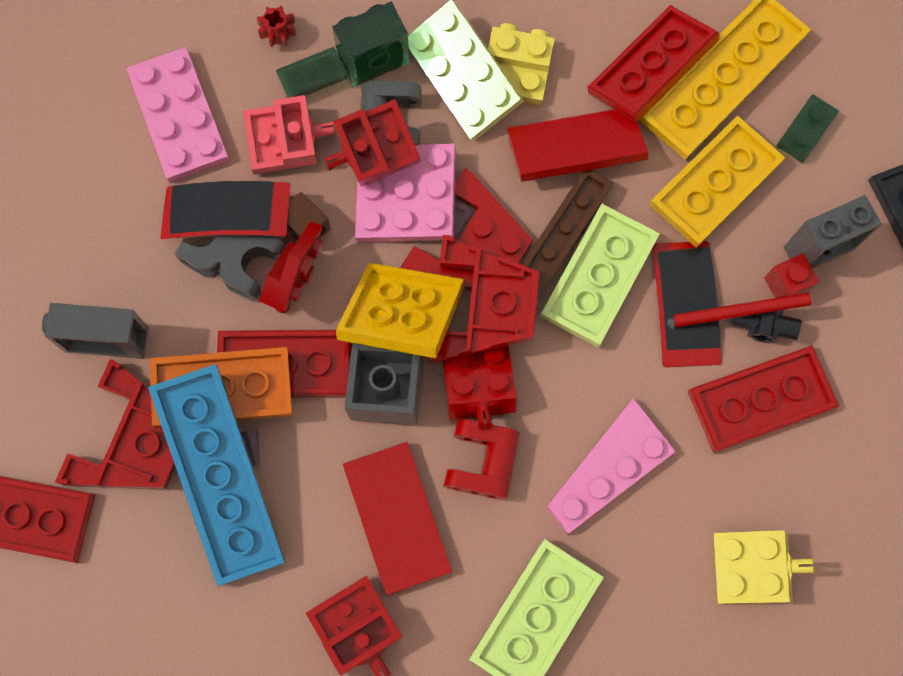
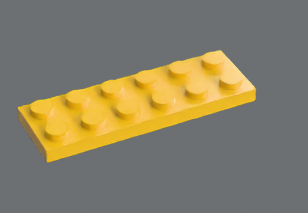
[639,0,811,161]

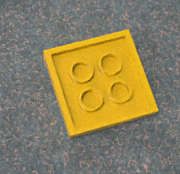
[336,263,464,358]

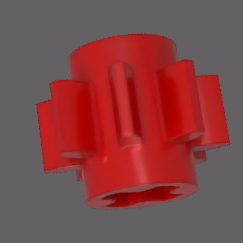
[257,5,296,47]

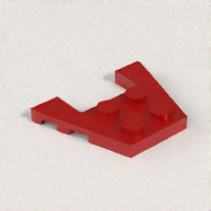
[400,167,533,291]
[428,235,540,363]
[55,359,176,489]

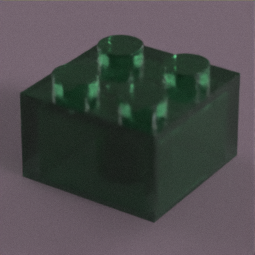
[332,1,409,88]

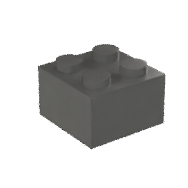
[345,343,424,424]

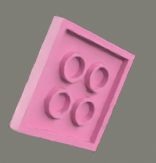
[355,144,456,242]

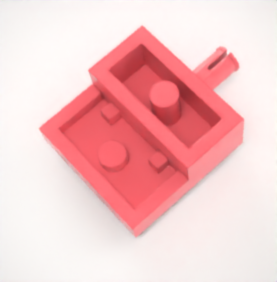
[243,95,335,175]

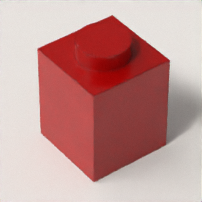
[764,253,820,298]

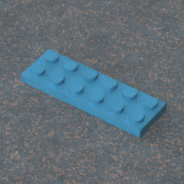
[148,364,285,587]

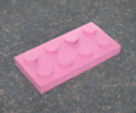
[126,47,230,183]

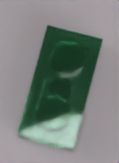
[276,47,347,98]
[776,94,839,164]

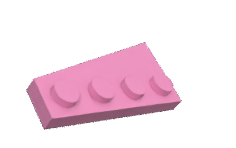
[547,398,676,535]

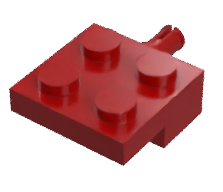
[324,99,421,187]
[259,221,324,313]
[443,346,517,430]
[306,576,403,676]

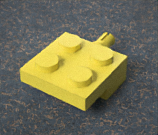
[714,530,815,604]

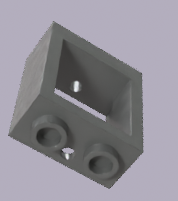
[783,195,882,269]
[42,303,149,359]

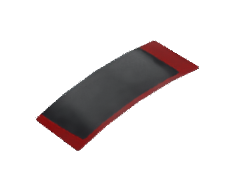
[160,181,291,240]
[652,241,722,367]

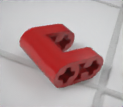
[443,419,520,500]

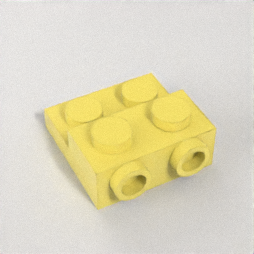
[488,23,555,106]

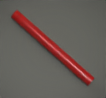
[673,292,811,328]

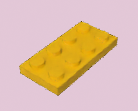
[649,116,785,248]

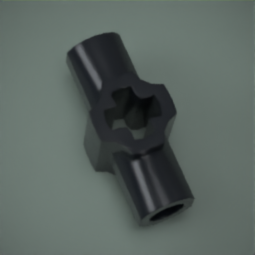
[730,310,802,343]

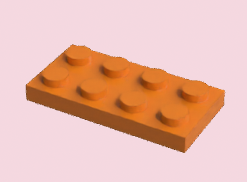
[149,347,293,428]

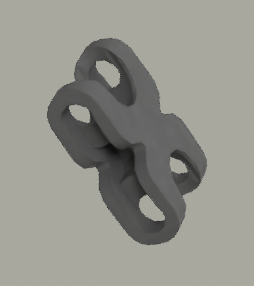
[174,235,286,302]

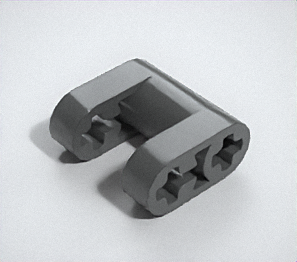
[360,81,422,145]

